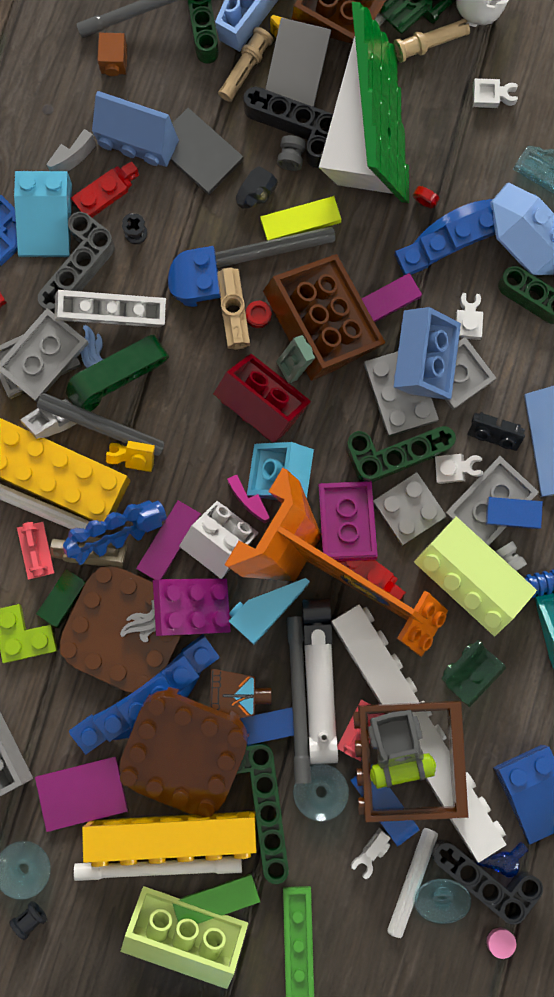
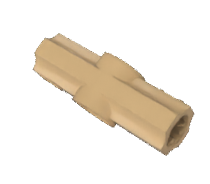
[218,267,250,350]

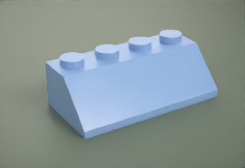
[524,386,554,497]

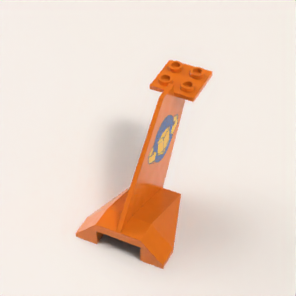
[224,468,448,657]

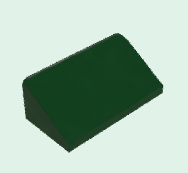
[36,569,86,628]

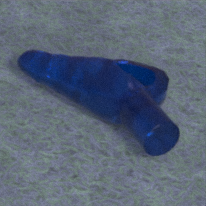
[476,842,528,877]

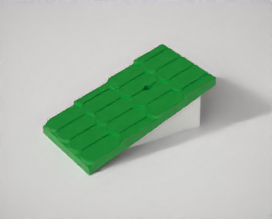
[319,2,409,203]

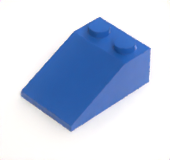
[493,745,554,845]

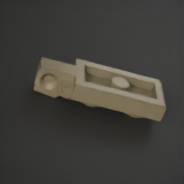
[50,537,127,569]

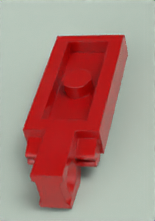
[71,161,139,217]
[337,560,406,600]

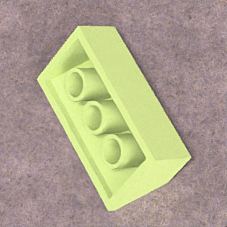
[414,517,537,637]
[120,886,248,989]

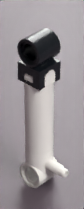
[302,598,338,764]

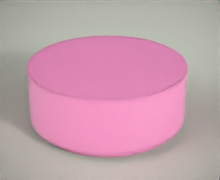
[486,928,516,959]

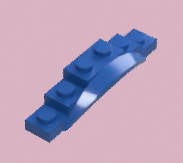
[394,194,536,276]
[69,634,220,755]

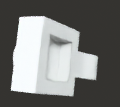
[351,828,391,879]

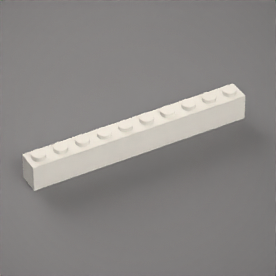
[331,604,507,863]

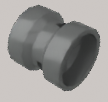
[277,135,306,171]

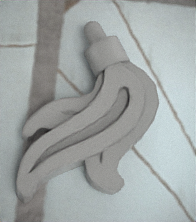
[120,600,156,642]

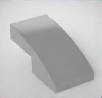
[46,129,96,172]
[20,398,77,439]

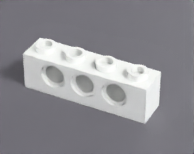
[55,290,166,327]

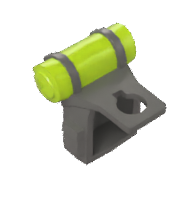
[368,710,436,789]

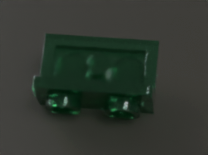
[441,640,506,708]

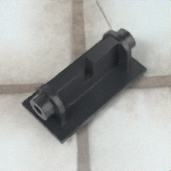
[467,412,525,451]

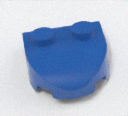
[168,246,221,307]

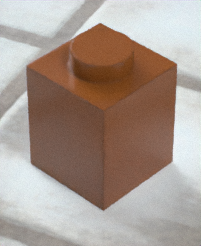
[98,33,127,76]

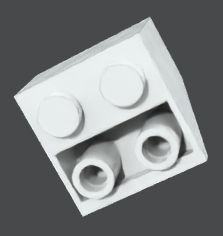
[179,501,259,579]

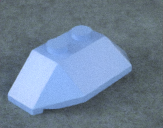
[490,183,554,275]

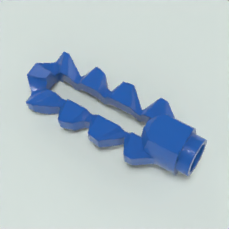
[63,500,167,565]

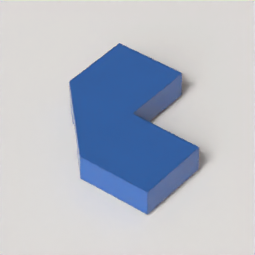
[0,195,18,267]

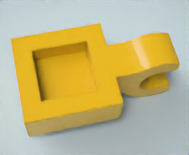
[106,441,155,472]

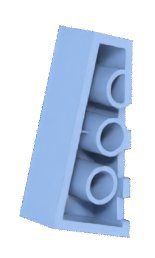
[215,0,278,52]

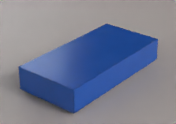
[486,497,543,529]
[240,707,294,745]

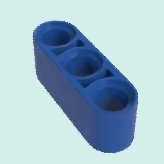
[350,764,420,847]

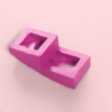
[227,475,270,523]

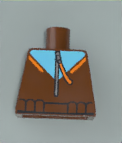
[210,669,271,718]

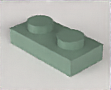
[276,335,315,384]

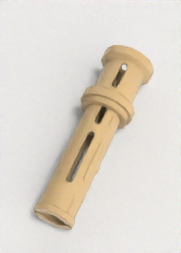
[393,18,470,63]
[218,27,274,102]

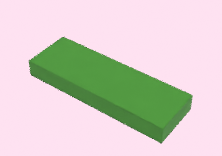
[172,873,260,924]

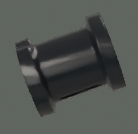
[122,213,147,244]
[9,901,48,940]

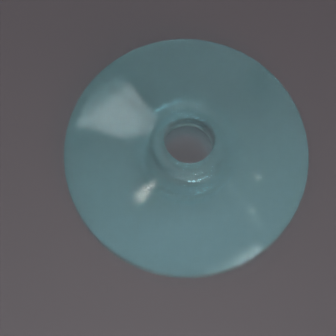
[293,764,349,821]
[0,841,51,899]
[415,879,471,924]

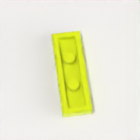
[260,196,341,241]

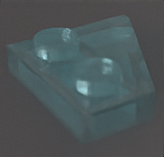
[513,146,554,194]

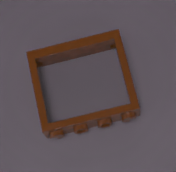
[353,701,469,822]

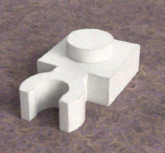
[473,78,518,108]
[455,293,483,340]
[435,454,483,484]

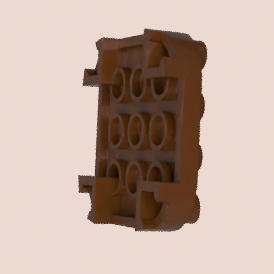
[60,566,182,693]
[119,687,249,818]

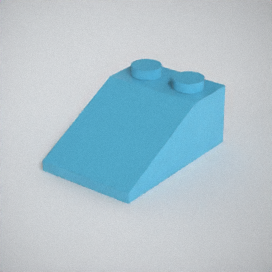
[14,171,72,257]
[229,578,310,645]

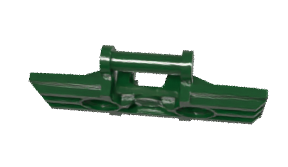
[379,0,455,34]

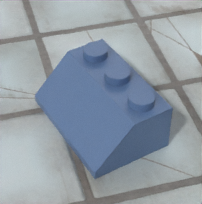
[92,91,179,167]
[394,307,461,400]

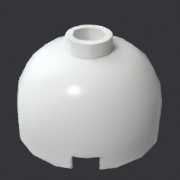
[456,0,509,27]

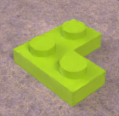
[0,604,58,663]

